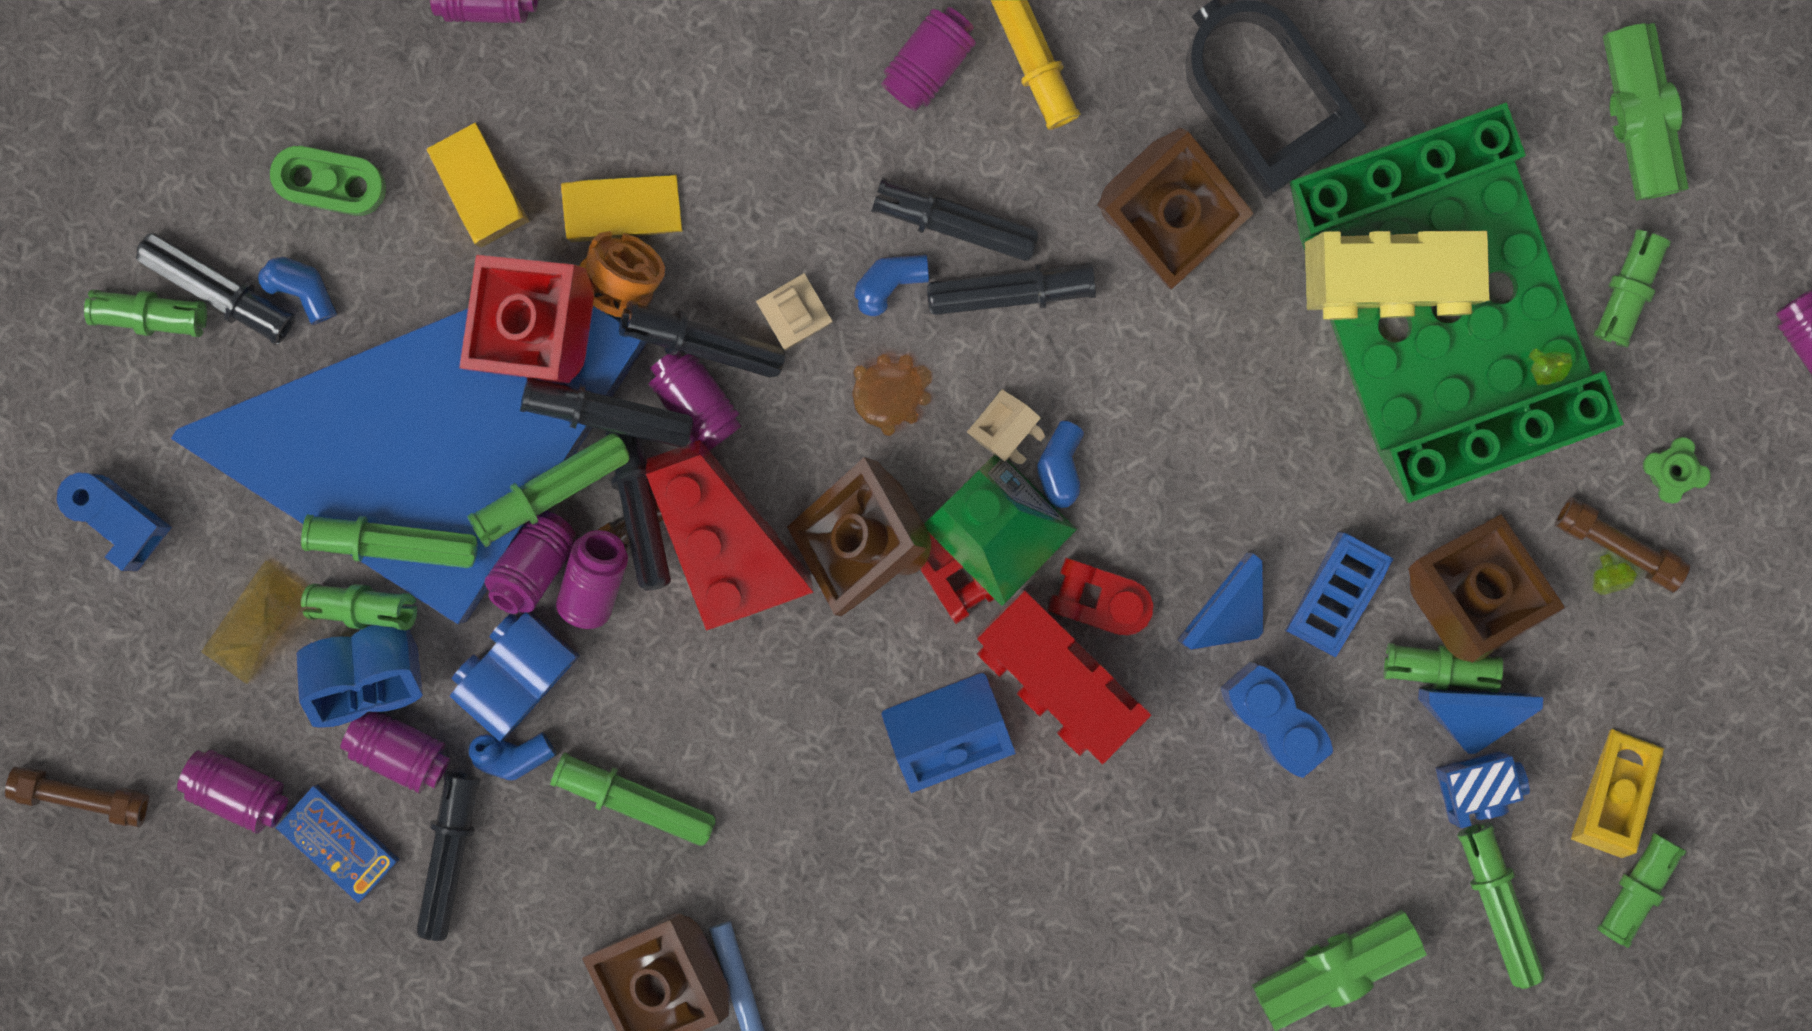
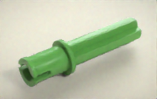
[467,433,629,547]
[301,514,478,568]
[550,752,716,846]
[1457,822,1545,989]

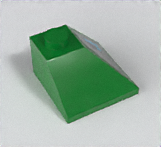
[924,454,1077,606]

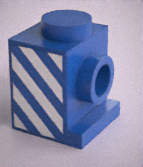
[1435,751,1530,828]

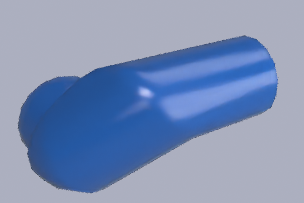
[854,255,929,316]
[258,257,337,325]
[1037,421,1084,508]
[468,732,557,781]

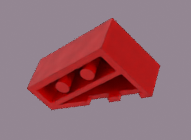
[646,440,814,631]
[975,589,1152,765]

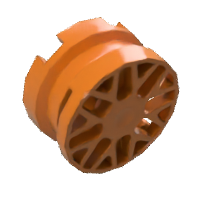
[579,231,665,317]

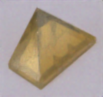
[201,560,306,684]

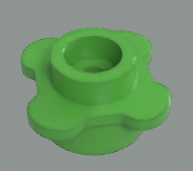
[1643,437,1710,504]

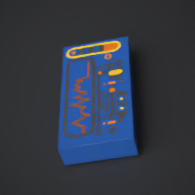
[275,784,400,903]

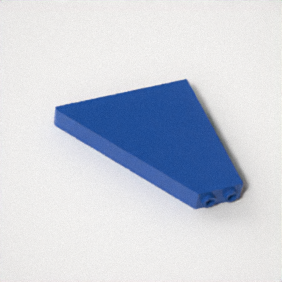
[171,294,648,624]

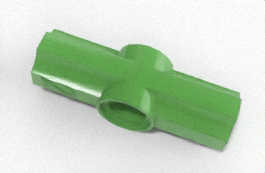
[1603,23,1689,201]
[1252,909,1427,1031]

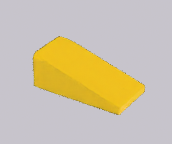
[426,122,530,248]
[561,175,683,243]
[1571,729,1664,858]

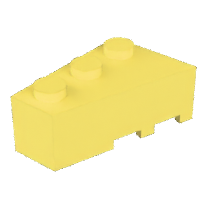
[1305,231,1489,320]

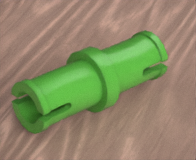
[1593,230,1671,348]
[84,289,207,337]
[301,583,417,630]
[1383,643,1503,693]
[1596,833,1687,948]

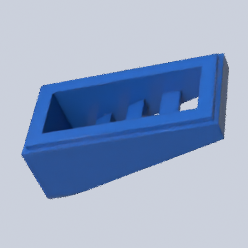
[1285,532,1394,658]

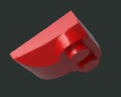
[459,255,594,383]

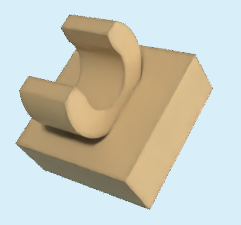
[756,273,833,351]
[967,389,1045,464]

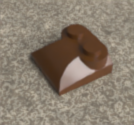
[1097,128,1254,290]
[787,457,931,616]
[1408,514,1566,663]
[582,913,730,1031]

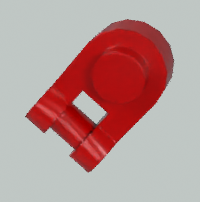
[920,533,995,624]
[1047,558,1154,636]

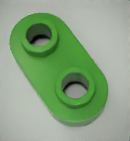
[270,146,386,216]

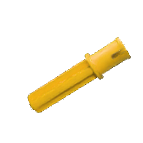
[991,0,1081,130]

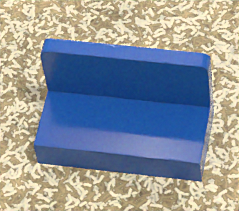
[881,673,1016,793]

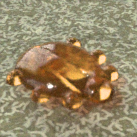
[852,354,932,436]

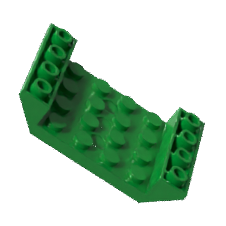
[1290,102,1624,503]

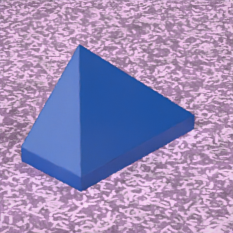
[1177,553,1263,650]
[1418,688,1543,754]

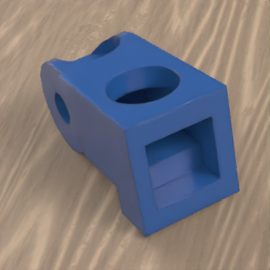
[56,473,172,571]

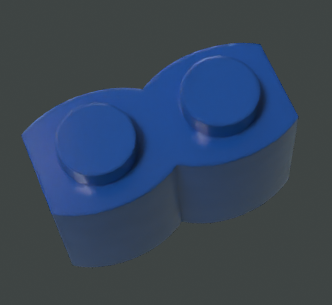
[450,612,580,741]
[296,625,423,728]
[1221,662,1333,778]

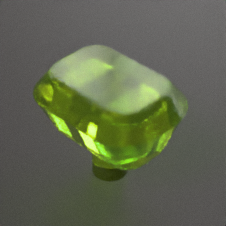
[1529,348,1572,385]
[1592,554,1637,595]

